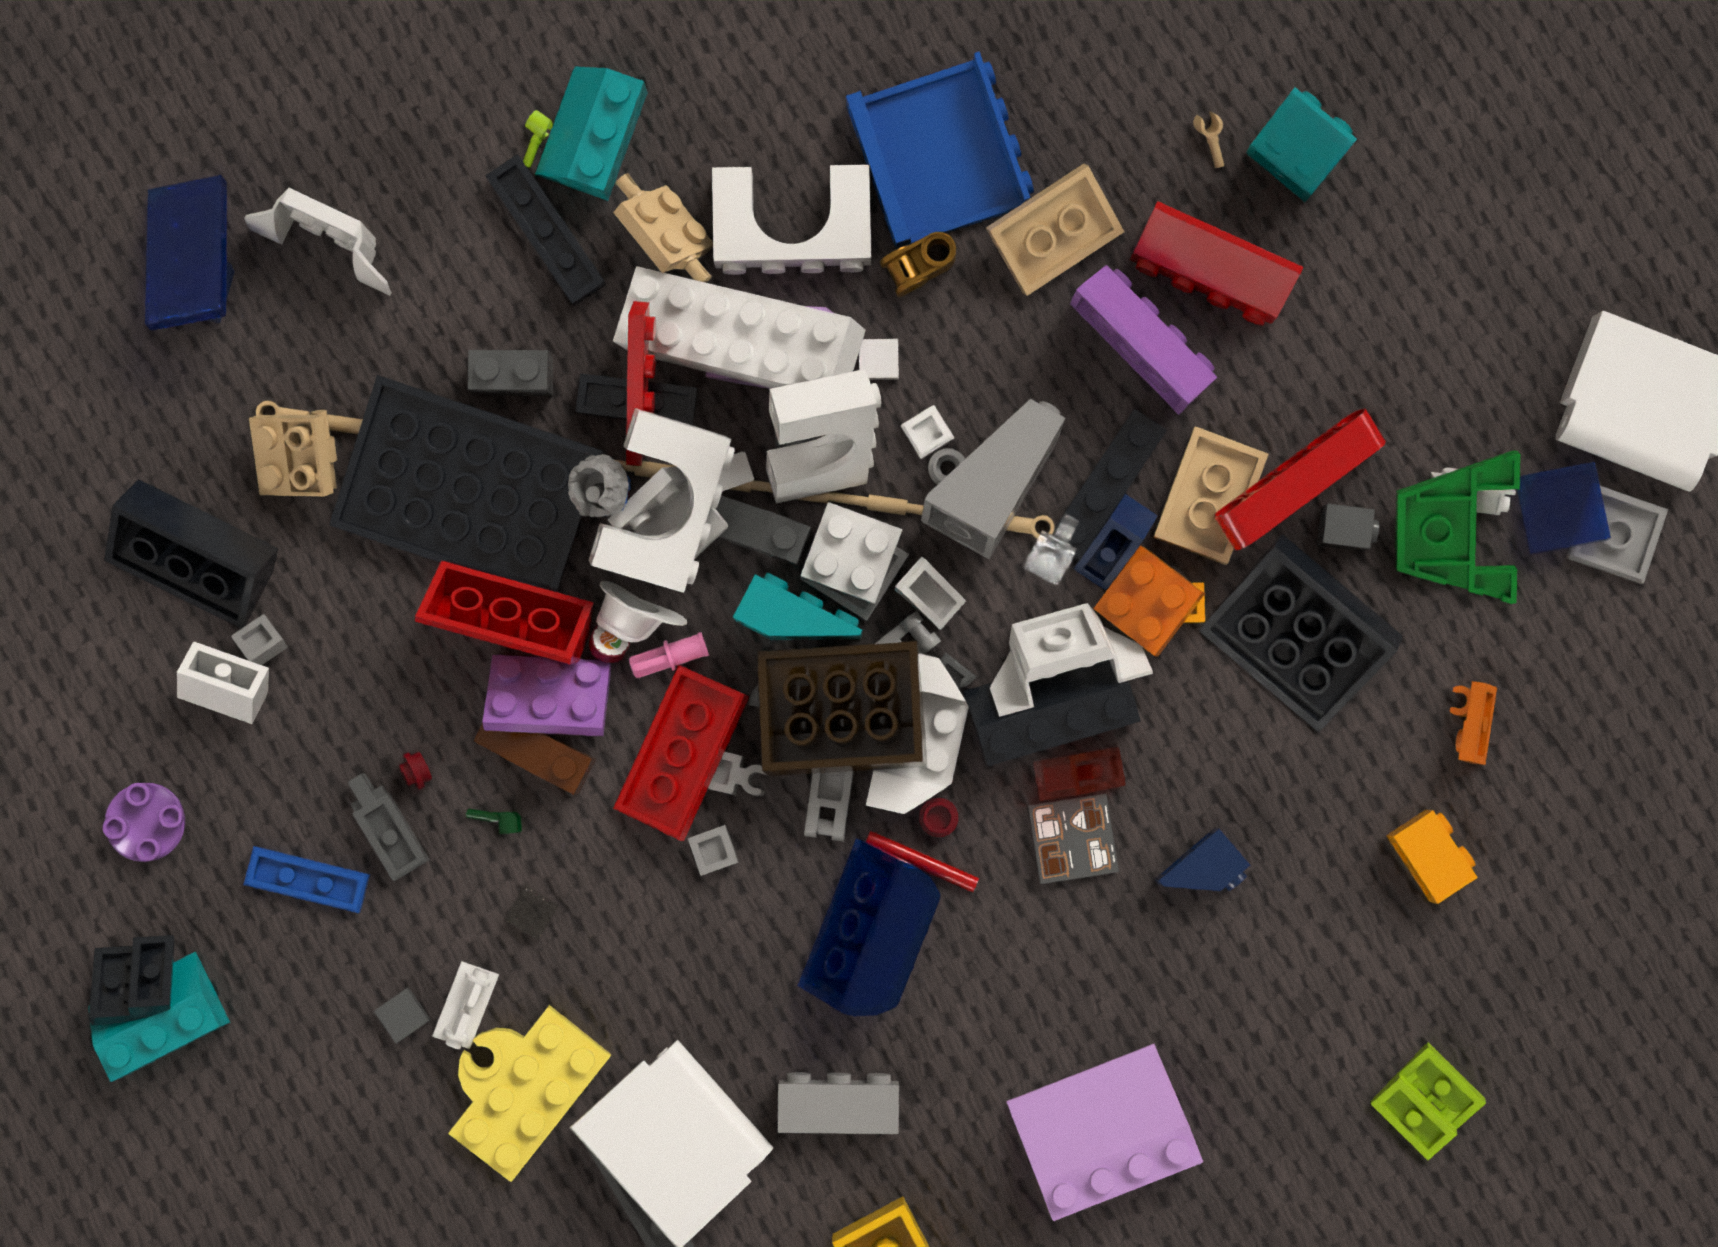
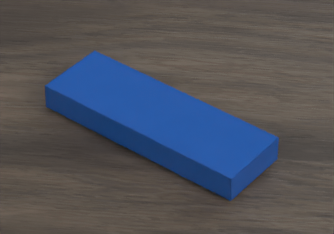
[244,846,370,913]

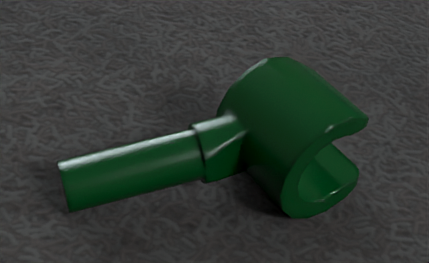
[466,808,522,834]

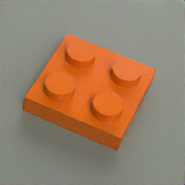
[1093,546,1205,657]

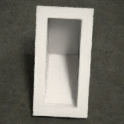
[895,557,966,630]

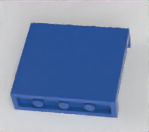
[846,51,1034,250]

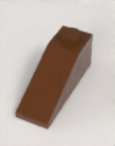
[474,723,597,795]

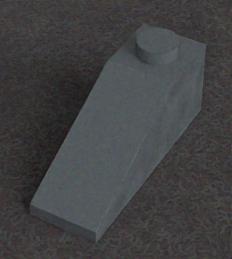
[716,496,811,567]

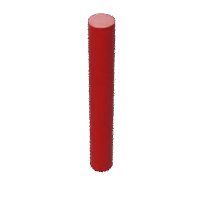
[864,831,979,893]

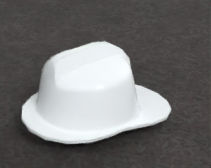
[596,581,687,642]

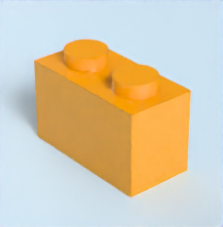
[1386,810,1478,904]

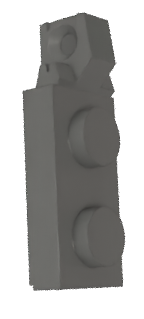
[347,773,430,882]

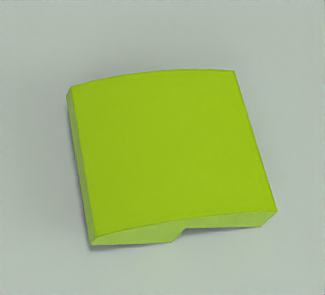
[1371,1042,1486,1160]

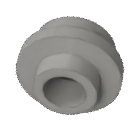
[928,448,965,485]

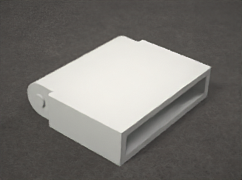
[1556,311,1718,492]
[570,1040,774,1247]

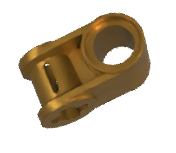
[879,232,956,297]

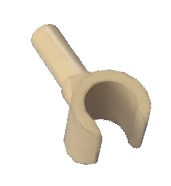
[1193,111,1224,168]

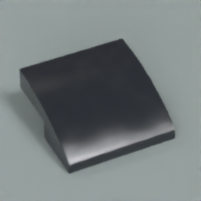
[89,935,175,1026]

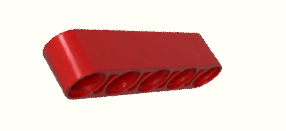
[1214,408,1386,550]

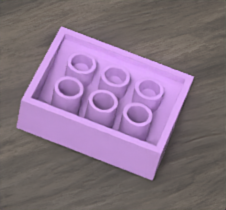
[1006,1044,1203,1221]

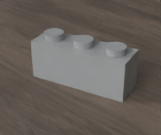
[778,1072,899,1134]

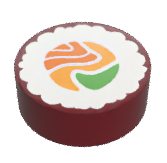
[589,625,630,663]

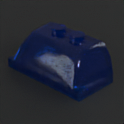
[798,838,941,1017]

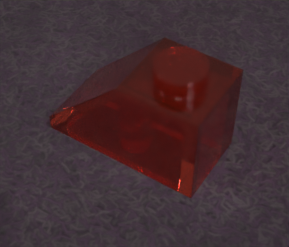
[1033,747,1126,801]

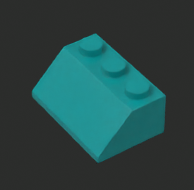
[535,66,648,201]
[88,952,230,1082]

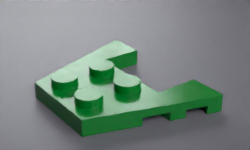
[1395,450,1521,604]

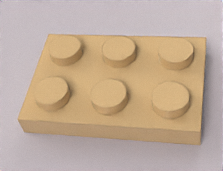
[986,164,1124,296]
[1152,426,1269,565]

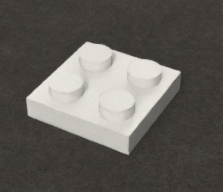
[801,502,902,605]

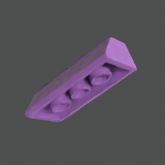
[1070,265,1217,415]

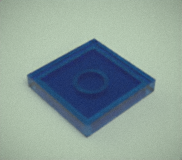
[1516,462,1611,555]

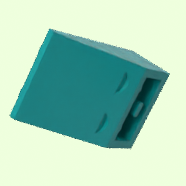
[1246,87,1357,202]
[733,573,863,640]

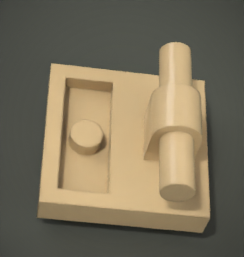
[249,410,337,497]

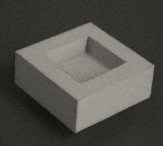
[231,614,288,665]
[688,825,739,876]

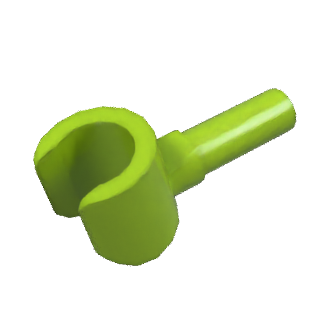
[523,110,553,168]

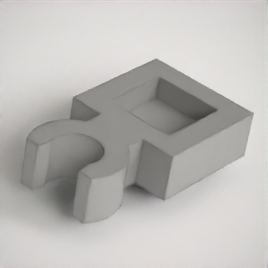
[708,752,769,796]

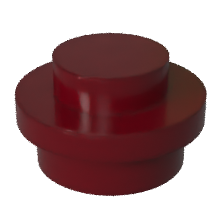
[399,751,432,790]
[919,798,958,837]

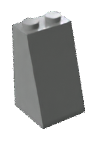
[921,399,1065,560]

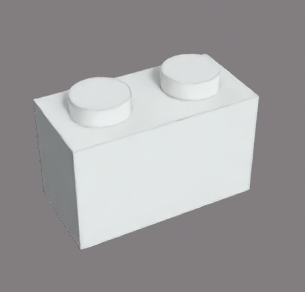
[177,642,269,724]

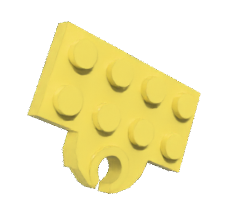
[448,1005,611,1182]

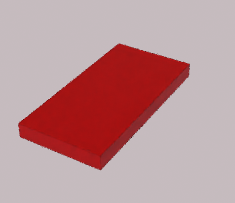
[613,665,750,841]

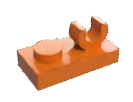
[1450,681,1497,765]

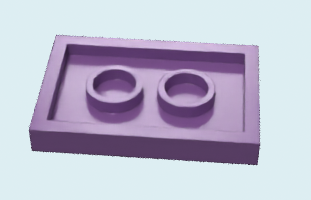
[482,655,611,736]

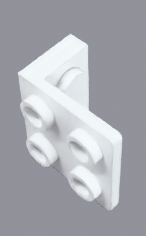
[608,467,728,558]

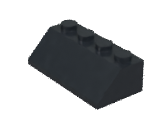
[104,479,278,629]
[963,660,1141,766]

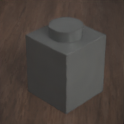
[1317,504,1379,552]

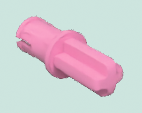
[629,632,709,678]

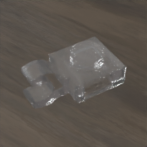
[1023,514,1079,585]

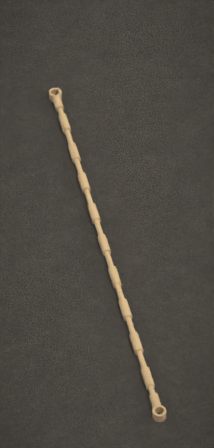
[256,401,1055,540]

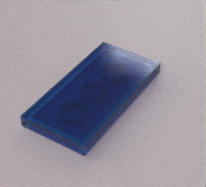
[145,175,227,331]

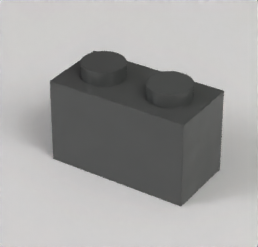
[468,350,553,396]

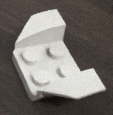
[244,188,392,296]
[990,603,1153,717]
[866,654,969,814]

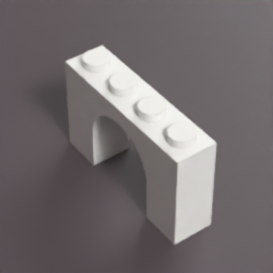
[712,165,871,275]
[766,369,881,504]
[588,408,734,593]

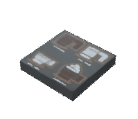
[1028,793,1119,884]

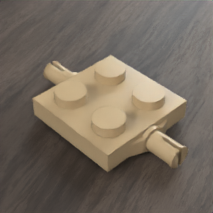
[613,173,713,283]

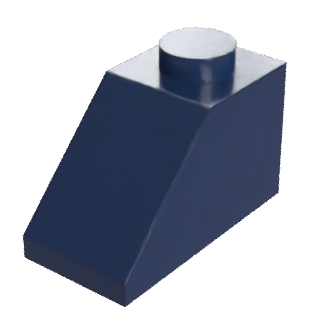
[1074,494,1158,591]
[1155,828,1250,891]

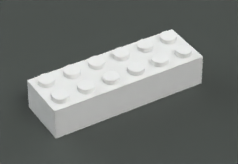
[613,266,866,388]

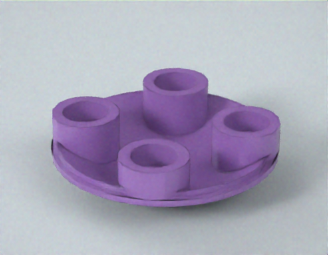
[103,783,185,862]

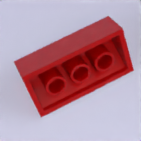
[1130,201,1303,326]
[415,560,594,664]

